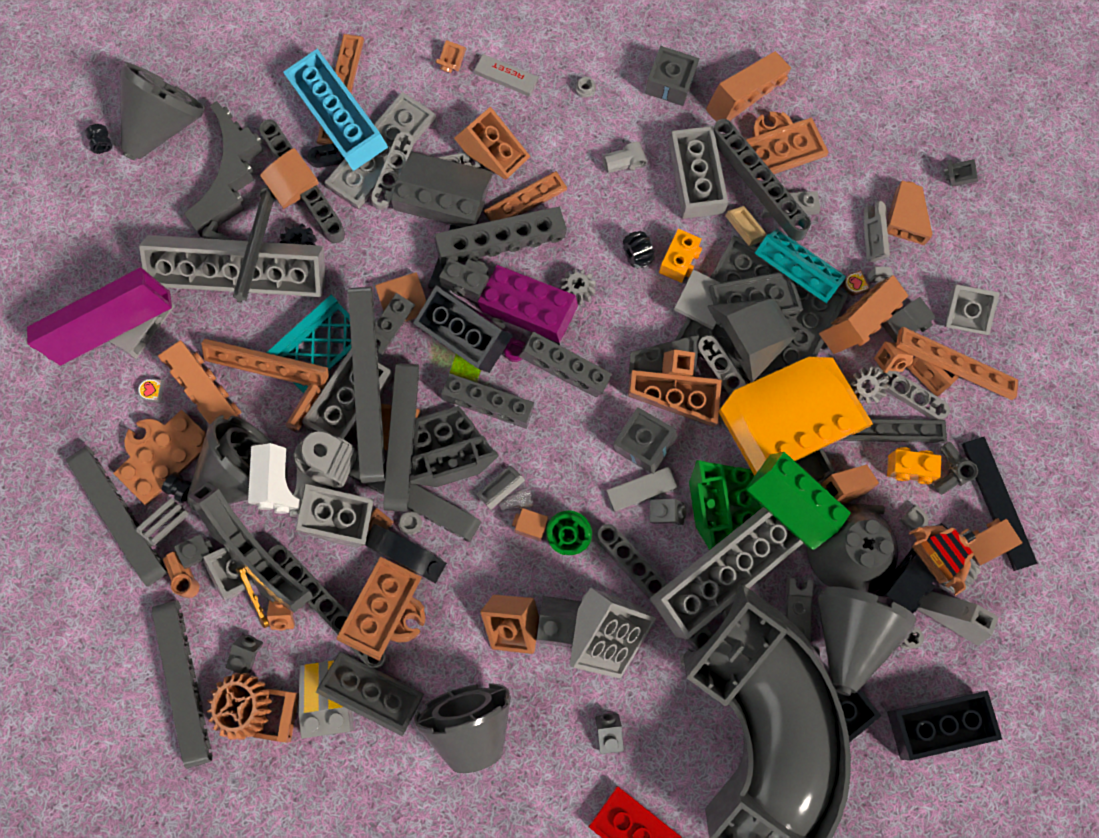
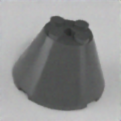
[807,504,898,593]

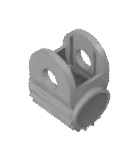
[293,432,358,488]

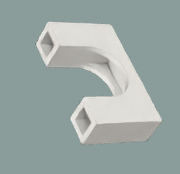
[248,443,329,517]

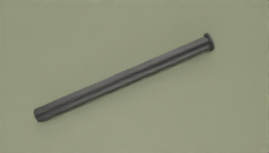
[233,187,276,303]

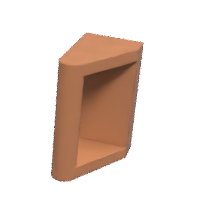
[907,357,960,397]
[253,688,299,743]

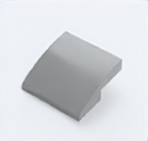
[673,269,720,330]

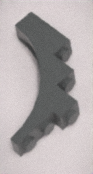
[184,101,263,237]
[188,482,313,613]

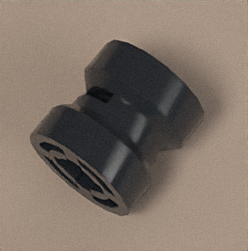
[85,124,112,154]
[162,472,191,503]

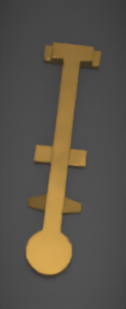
[236,567,269,628]

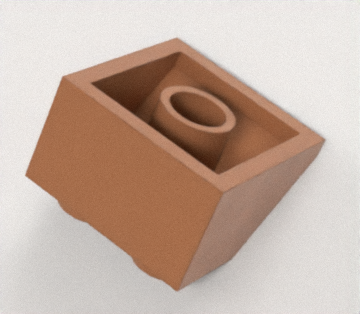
[480,595,539,654]

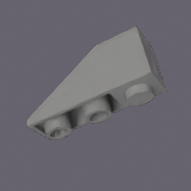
[918,591,999,646]

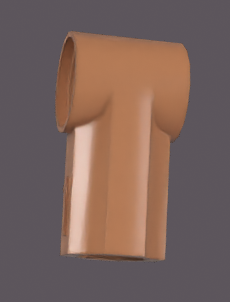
[163,552,200,598]

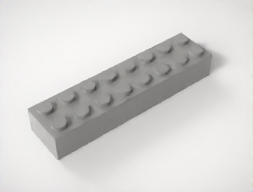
[139,235,326,297]
[650,507,803,639]

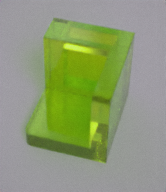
[449,354,481,383]

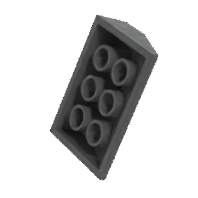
[391,152,493,227]

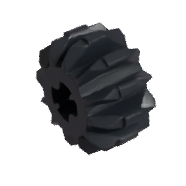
[279,223,317,245]
[623,231,655,269]

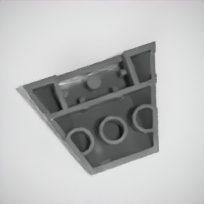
[708,298,796,383]
[410,406,499,487]

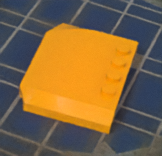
[718,357,873,476]

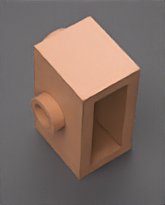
[968,518,1022,566]

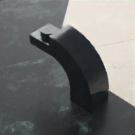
[365,524,447,584]

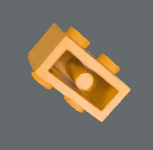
[659,229,703,283]
[887,447,941,484]

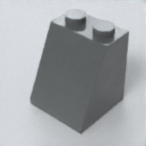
[536,596,582,648]

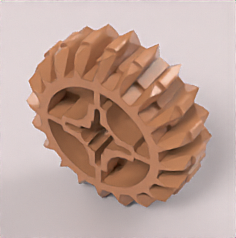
[206,673,272,740]

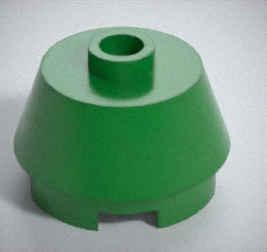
[546,510,592,555]

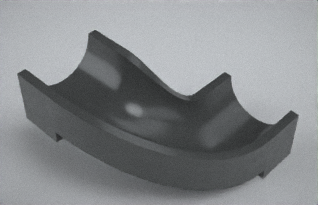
[683,584,851,838]

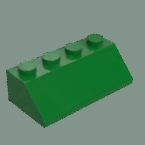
[745,452,851,550]

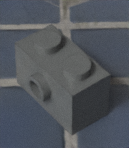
[439,258,489,303]

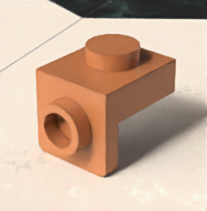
[435,40,467,73]
[267,600,295,631]

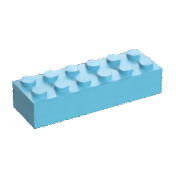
[283,48,388,171]

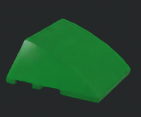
[689,460,763,550]

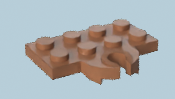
[735,111,829,180]
[113,409,206,506]
[336,556,426,661]

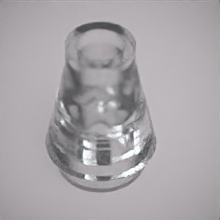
[500,488,534,511]

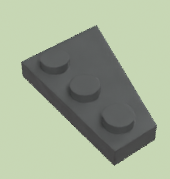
[629,335,699,377]

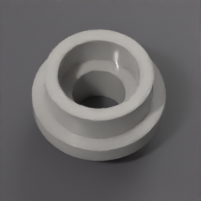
[576,77,596,98]

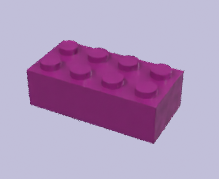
[478,265,578,343]

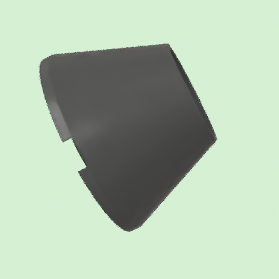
[414,683,511,773]

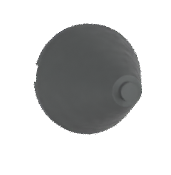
[120,62,205,160]
[187,415,287,511]
[818,587,916,696]

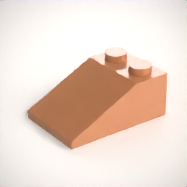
[454,106,531,180]

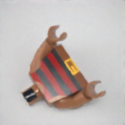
[909,526,976,596]

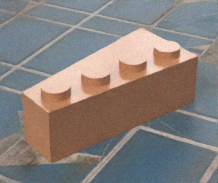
[706,51,791,122]
[819,275,909,354]
[158,340,242,425]
[628,370,722,427]

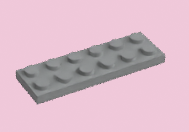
[324,92,436,209]

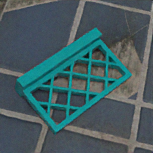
[755,228,847,303]
[266,294,352,394]

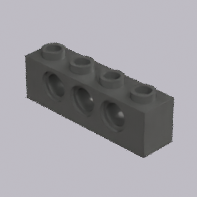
[519,332,612,397]
[442,373,534,429]

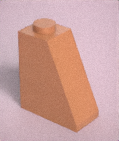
[887,180,932,245]
[820,464,879,505]

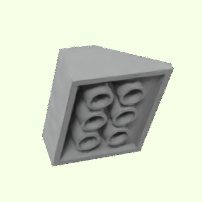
[570,588,657,679]

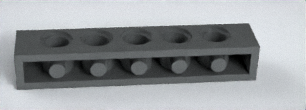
[435,206,567,266]

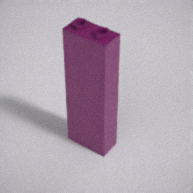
[27,267,172,366]

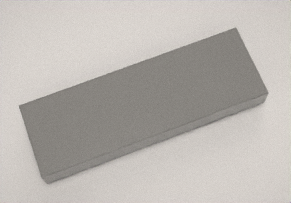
[606,467,677,512]

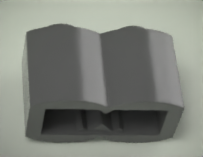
[882,297,936,343]

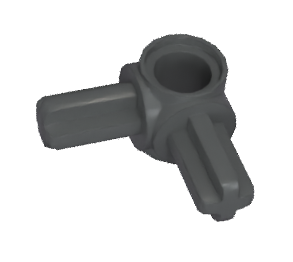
[934,442,978,495]

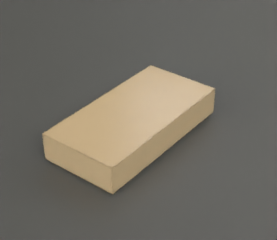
[725,206,767,246]

